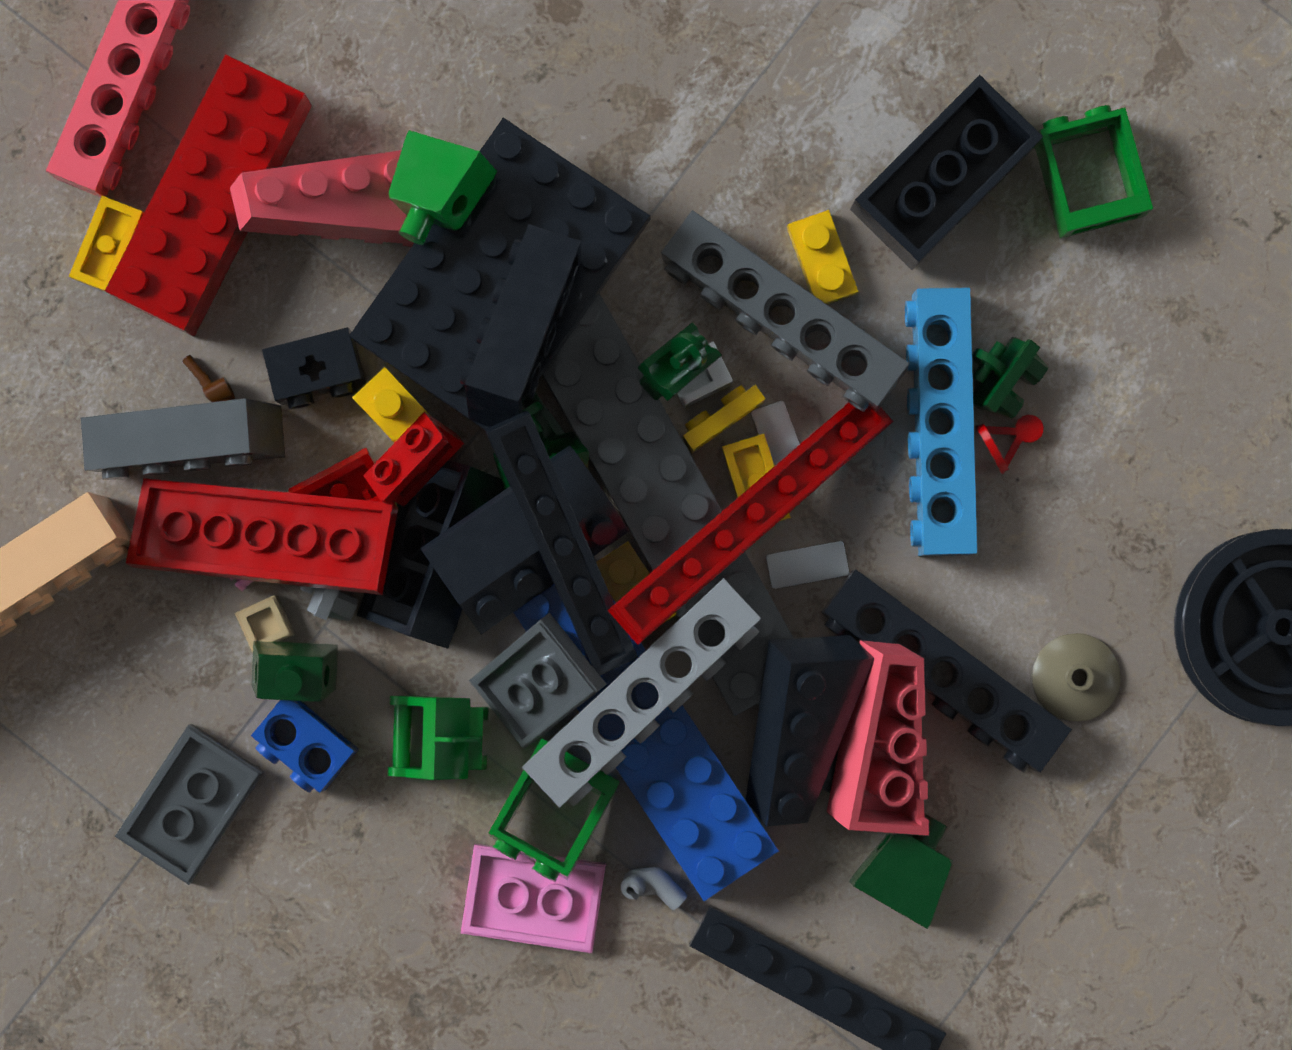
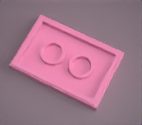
[461,844,606,953]

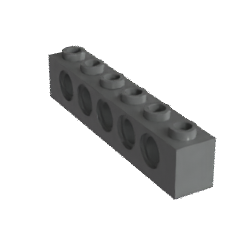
[661,210,909,413]

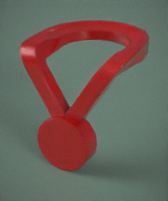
[976,414,1044,474]

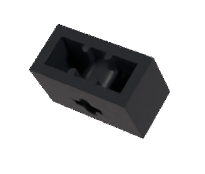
[262,327,366,410]

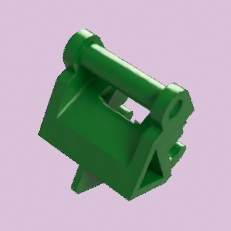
[388,696,489,780]

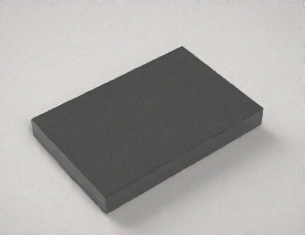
[469,613,606,749]
[115,724,264,885]

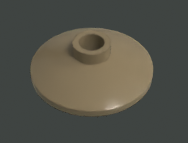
[1032,633,1120,722]

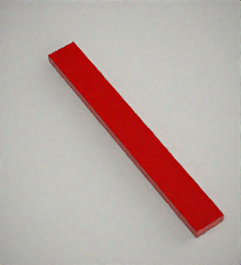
[608,402,894,645]

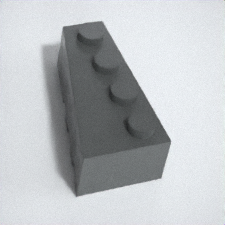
[81,398,285,480]

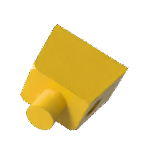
[352,367,431,443]

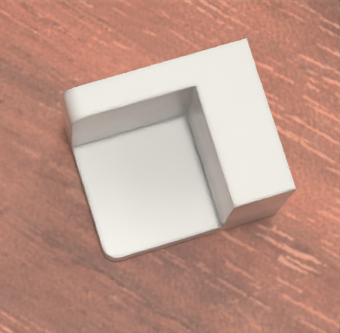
[677,341,733,409]

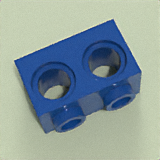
[251,700,359,793]

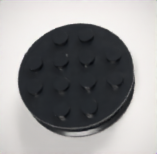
[1174,529,1292,726]

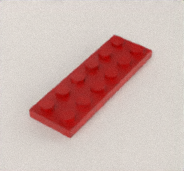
[126,478,398,595]

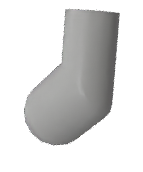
[621,867,688,911]

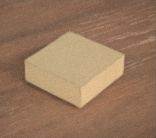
[235,595,295,653]

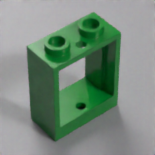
[1035,105,1153,239]
[488,738,620,882]

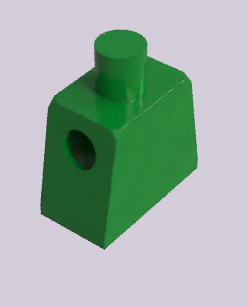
[389,130,497,245]

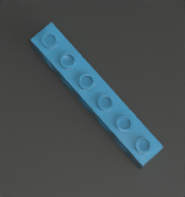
[905,288,977,556]

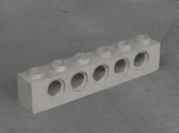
[522,578,761,808]

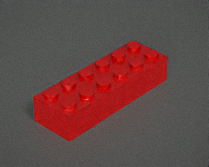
[105,54,312,337]

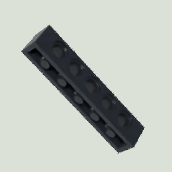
[821,569,1072,773]

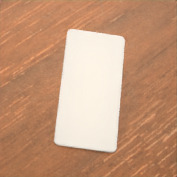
[751,401,800,466]
[766,541,849,589]

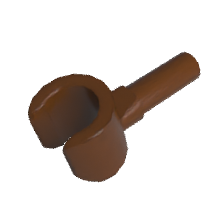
[182,355,236,402]

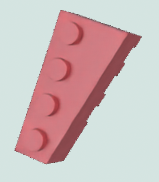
[230,150,414,247]
[826,640,929,836]

